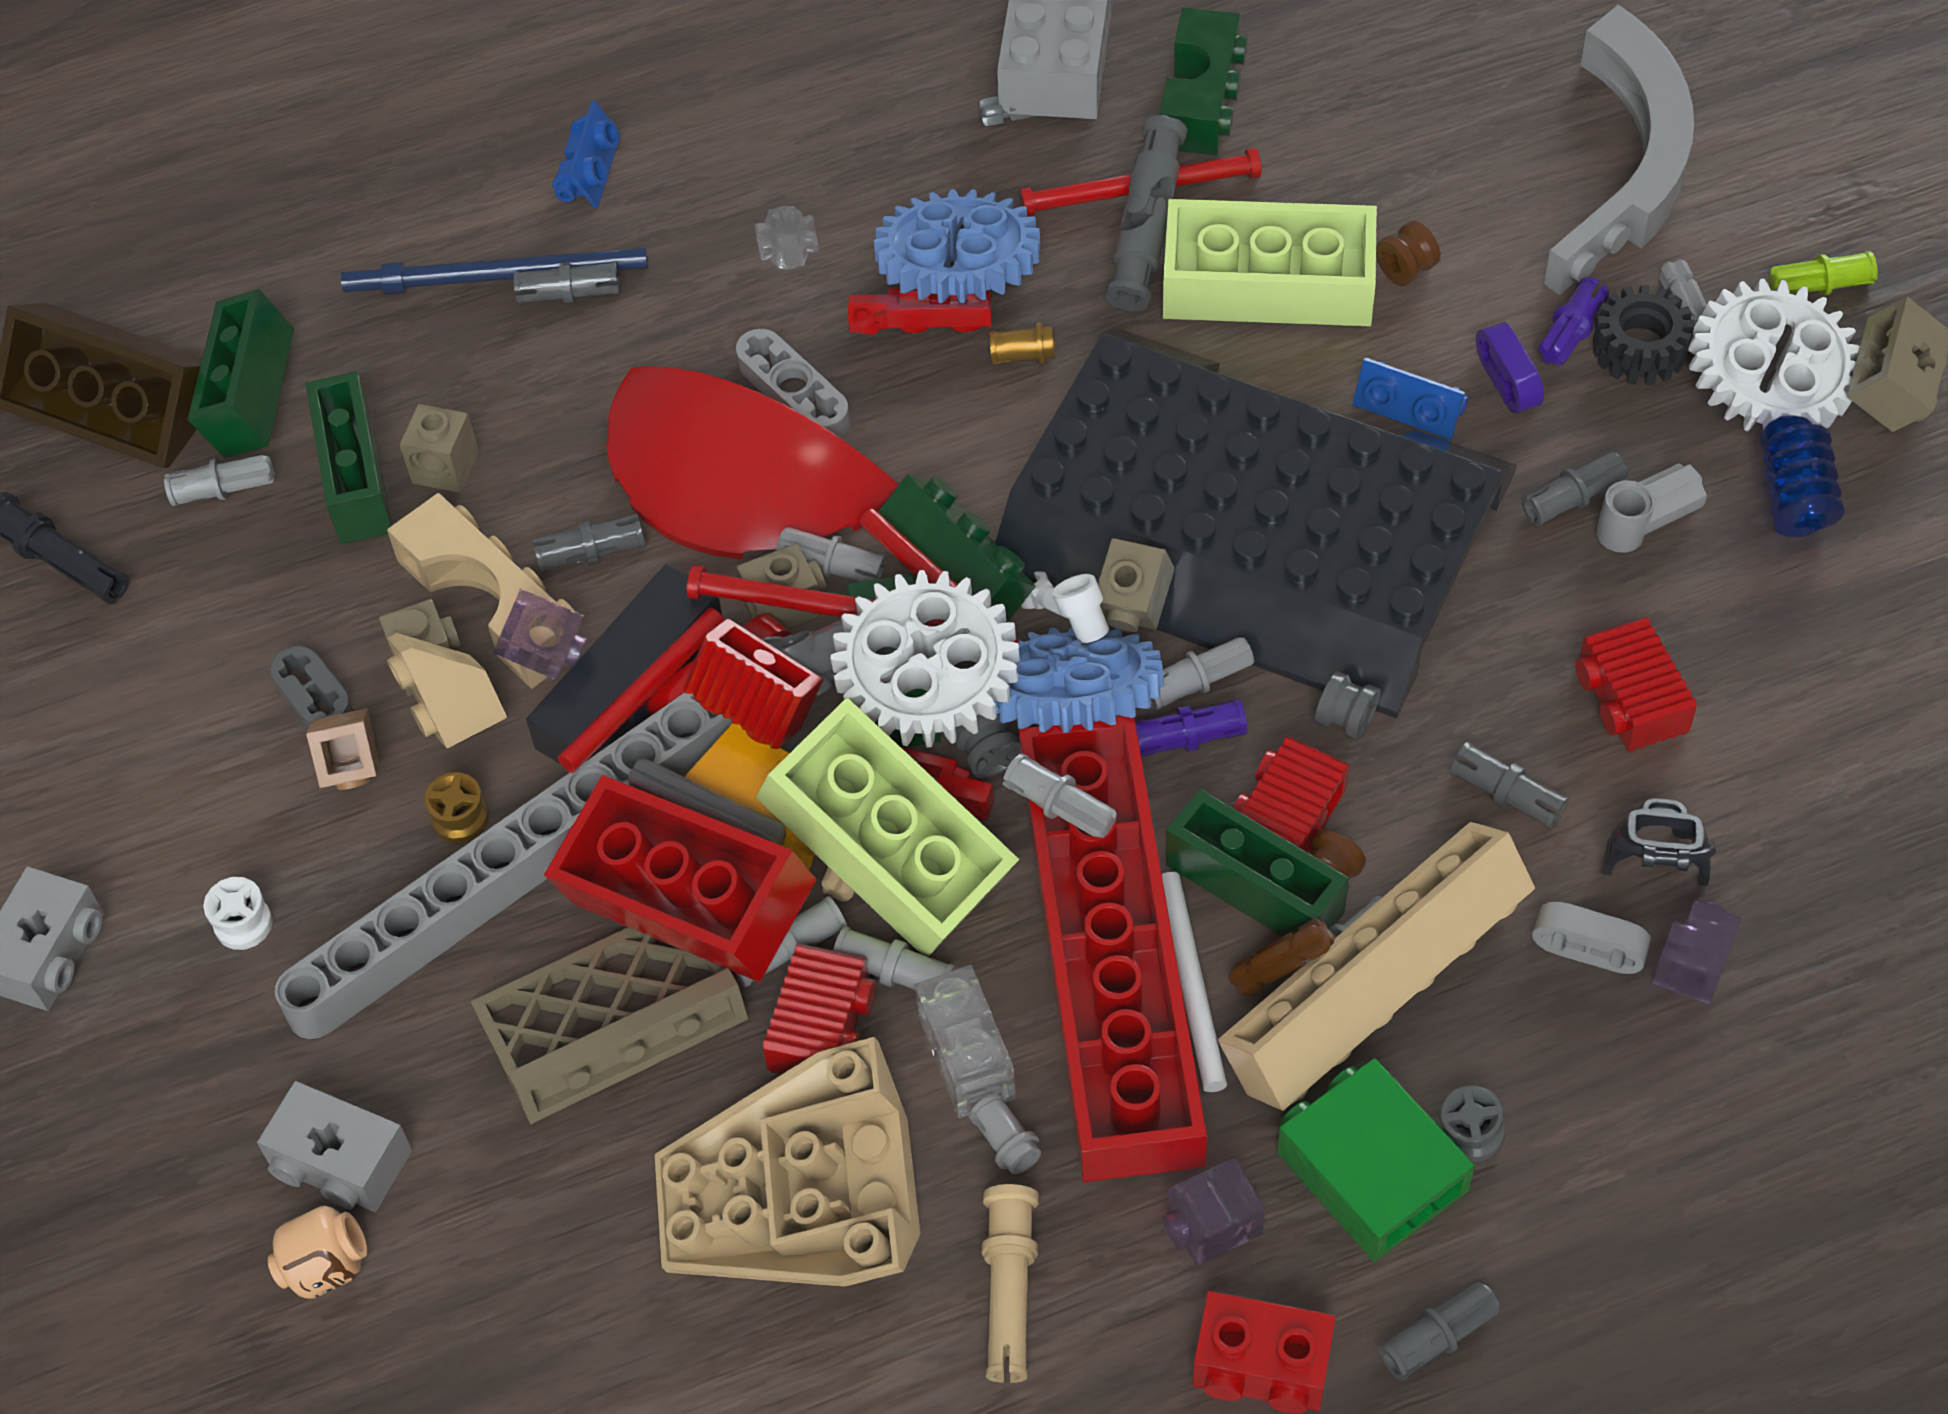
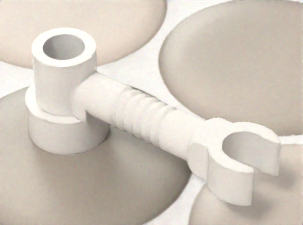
[1021,572,1109,643]

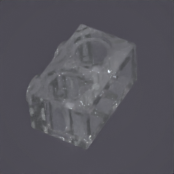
[914,965,1016,1118]

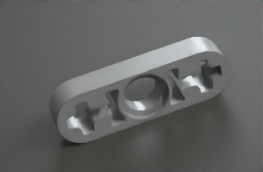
[736,329,850,438]

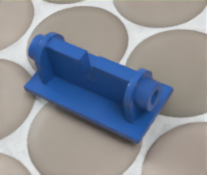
[552,101,621,208]
[1352,358,1469,440]

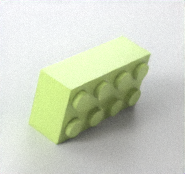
[1163,199,1377,326]
[756,697,1019,957]

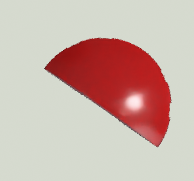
[606,366,899,559]

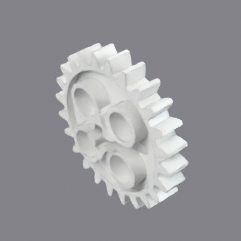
[1687,279,1860,439]
[831,570,1020,747]

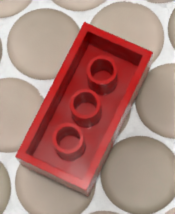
[544,775,817,983]

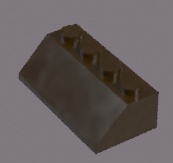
[0,303,202,468]

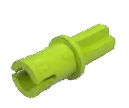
[1769,251,1878,296]

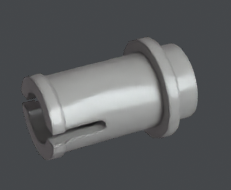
[969,1094,1041,1174]

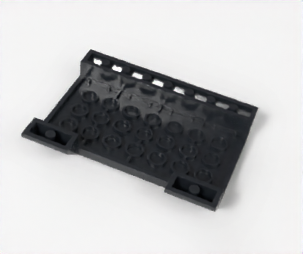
[995,330,1517,718]

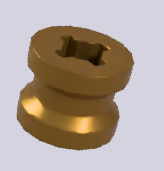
[424,772,489,844]

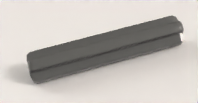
[627,759,786,845]

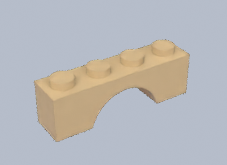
[387,493,583,689]

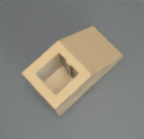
[387,633,507,749]

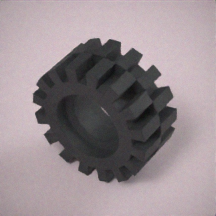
[1593,285,1694,385]

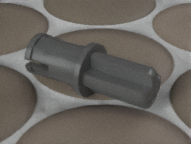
[1521,452,1628,527]
[1378,1283,1501,1381]

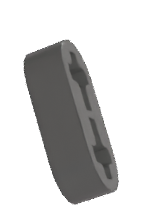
[270,646,353,730]

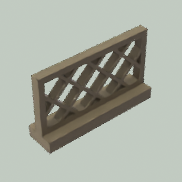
[470,927,748,1125]

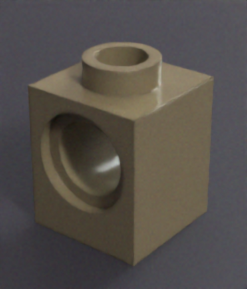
[400,404,480,493]

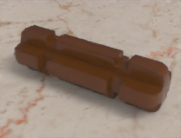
[1228,919,1334,996]

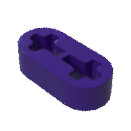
[1476,322,1544,414]

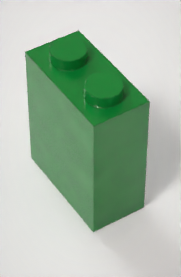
[1277,1058,1475,1263]

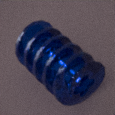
[1760,415,1845,537]

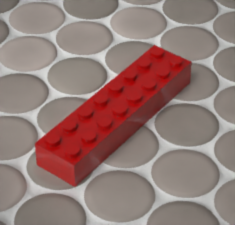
[1019,716,1207,1183]

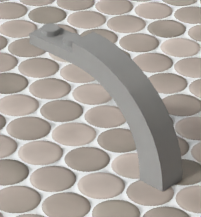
[1544,5,1694,295]

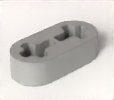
[1532,902,1651,974]

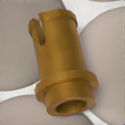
[990,322,1056,364]

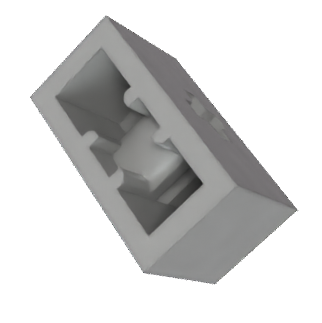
[0,866,104,1011]
[257,1081,412,1213]

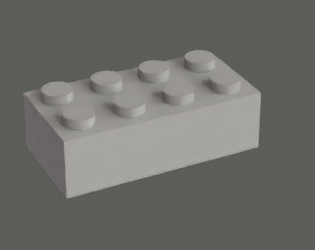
[997,0,1113,119]

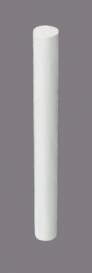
[1162,872,1227,1092]

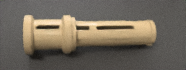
[981,1184,1039,1383]

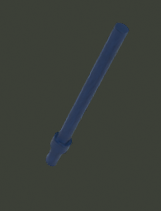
[341,248,648,294]

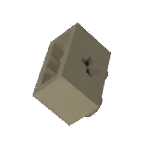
[1847,296,1948,432]

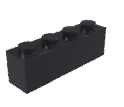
[526,564,723,764]

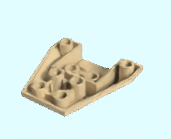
[654,1037,921,1287]

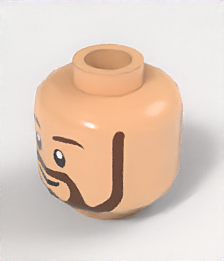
[268,1206,367,1299]

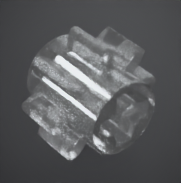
[755,206,819,269]

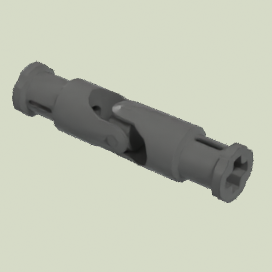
[1105,115,1188,312]

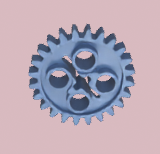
[874,189,1041,303]
[993,627,1164,733]

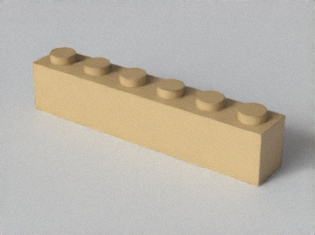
[1217,822,1535,1111]

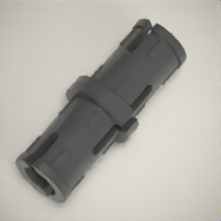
[514,261,620,305]
[532,513,646,573]
[1450,741,1570,830]

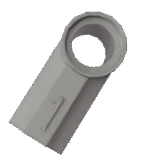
[1595,463,1707,553]

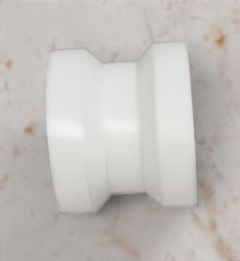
[203,877,273,950]

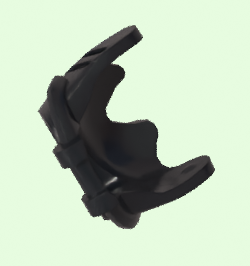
[1602,798,1716,886]

